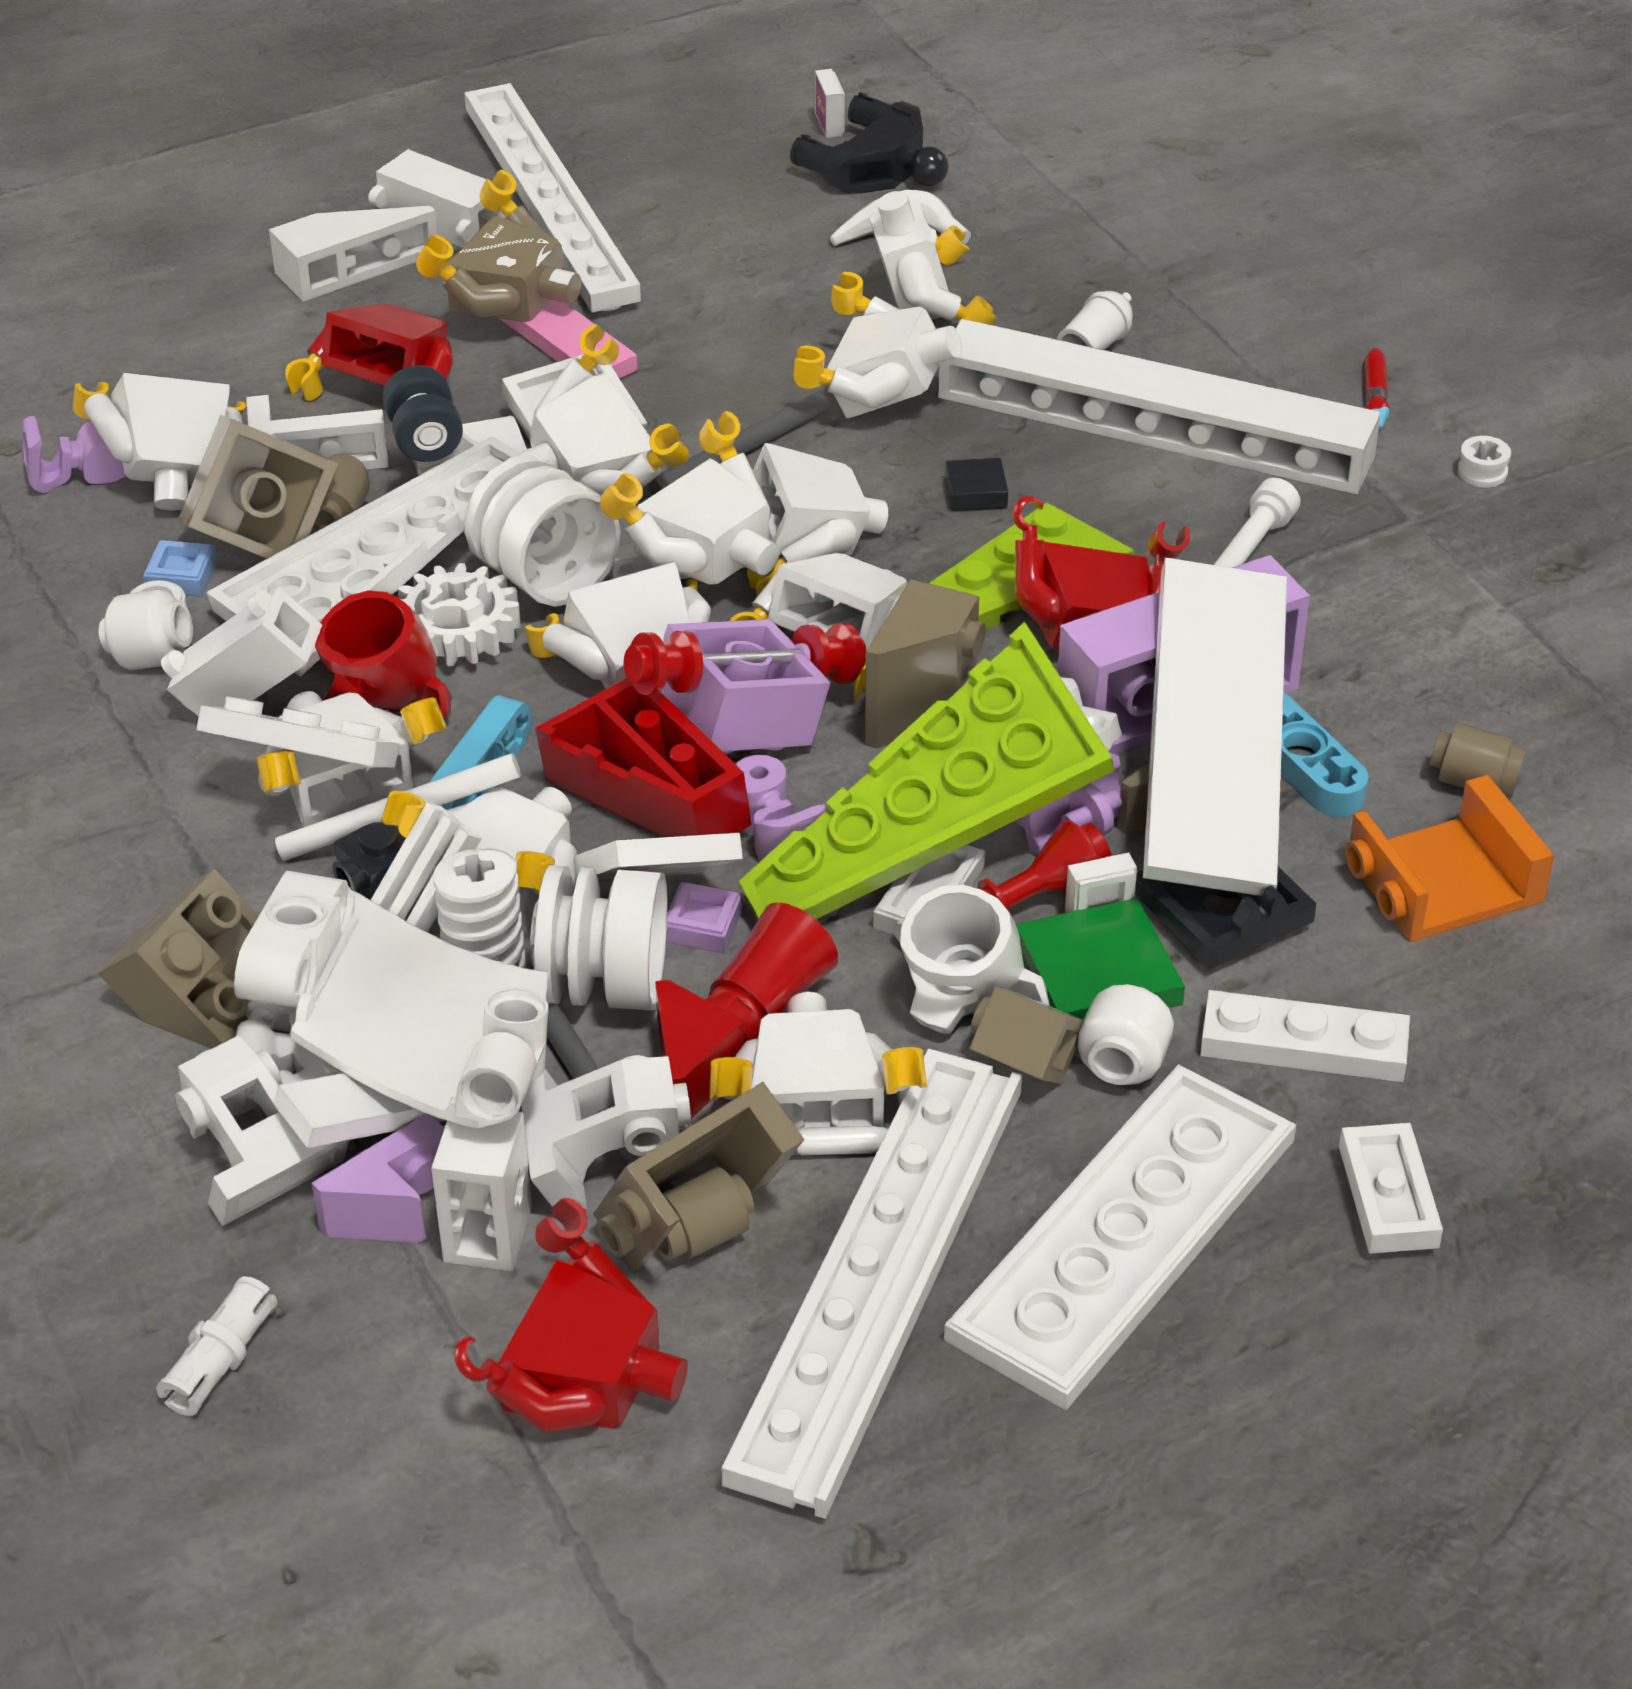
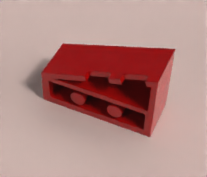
[535,678,752,838]

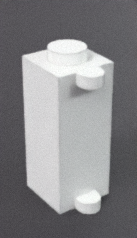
[368,149,505,248]
[161,586,322,717]

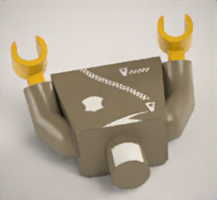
[416,170,581,322]

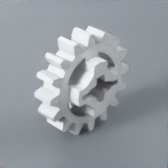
[398,563,521,666]

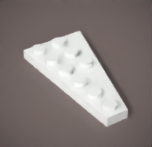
[206,436,523,677]

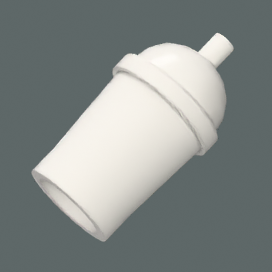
[1057,291,1133,350]

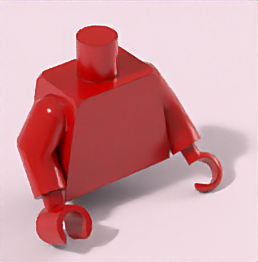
[1012,496,1190,651]
[454,1198,688,1433]

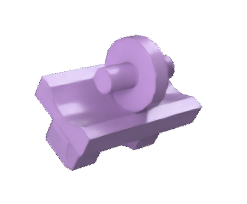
[1014,752,1122,855]

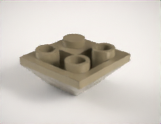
[98,868,259,1049]

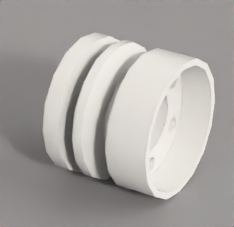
[464,455,621,607]
[530,865,668,1010]

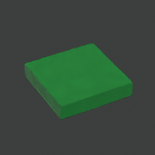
[1016,898,1185,1020]

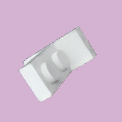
[246,395,389,470]

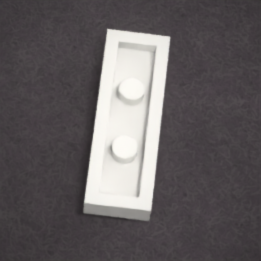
[196,696,399,768]
[1200,990,1410,1082]

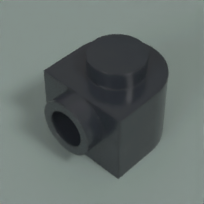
[332,822,406,900]

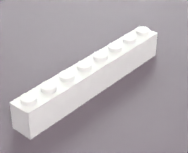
[938,319,1381,494]

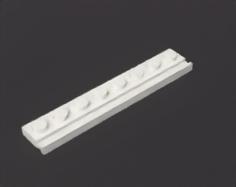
[722,1048,1022,1519]

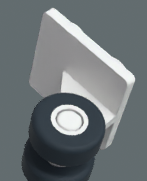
[383,365,527,476]

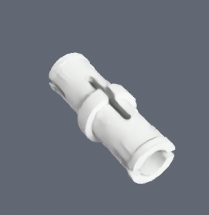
[156,1276,277,1416]

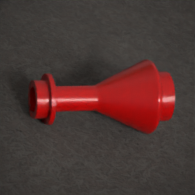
[977,820,1112,913]

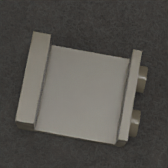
[593,1082,805,1272]

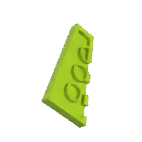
[929,502,1135,630]

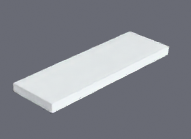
[1143,558,1287,896]
[944,1064,1296,1410]

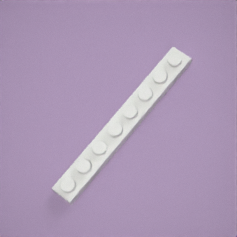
[464,83,641,312]

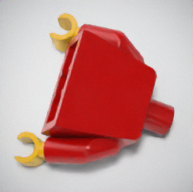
[285,303,453,401]

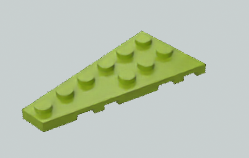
[739,622,1115,920]

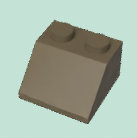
[178,415,338,559]
[865,579,986,748]

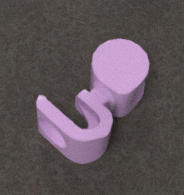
[22,416,125,493]
[736,755,825,861]

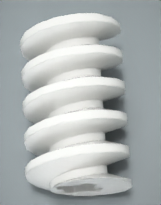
[433,848,525,968]

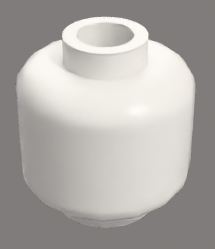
[99,589,193,670]
[1077,984,1174,1085]

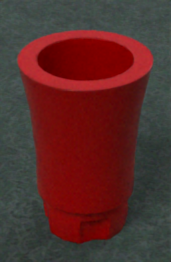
[706,902,838,1042]

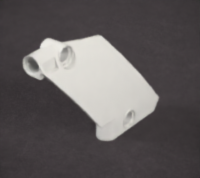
[234,871,549,1129]

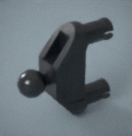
[790,92,949,193]

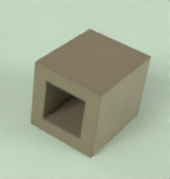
[969,985,1084,1084]

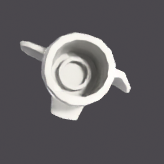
[894,884,1050,1034]

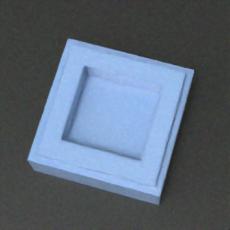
[143,540,217,597]

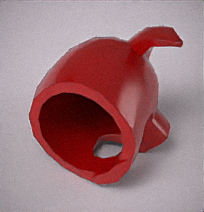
[315,590,452,719]

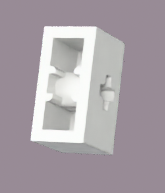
[431,1112,532,1271]

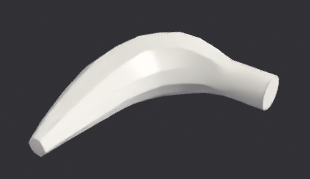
[830,190,971,246]

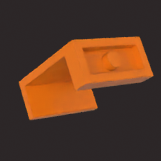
[1345,775,1554,943]

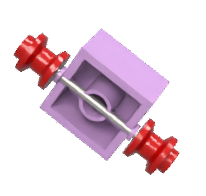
[623,619,867,754]

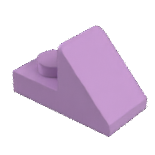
[312,1114,444,1243]

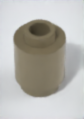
[313,454,370,531]
[1429,722,1527,797]
[656,1167,755,1261]

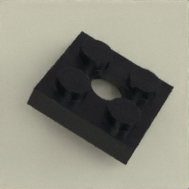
[1135,866,1317,970]

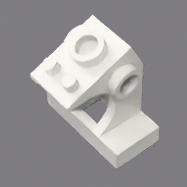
[175,1035,349,1226]
[521,1055,691,1209]

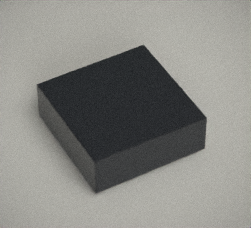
[945,458,1008,511]

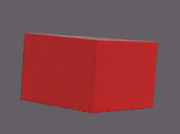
[655,980,745,1119]

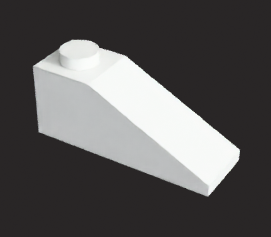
[269,205,438,302]

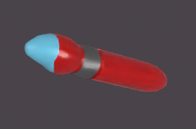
[1365,348,1390,429]

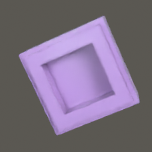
[666,882,743,953]

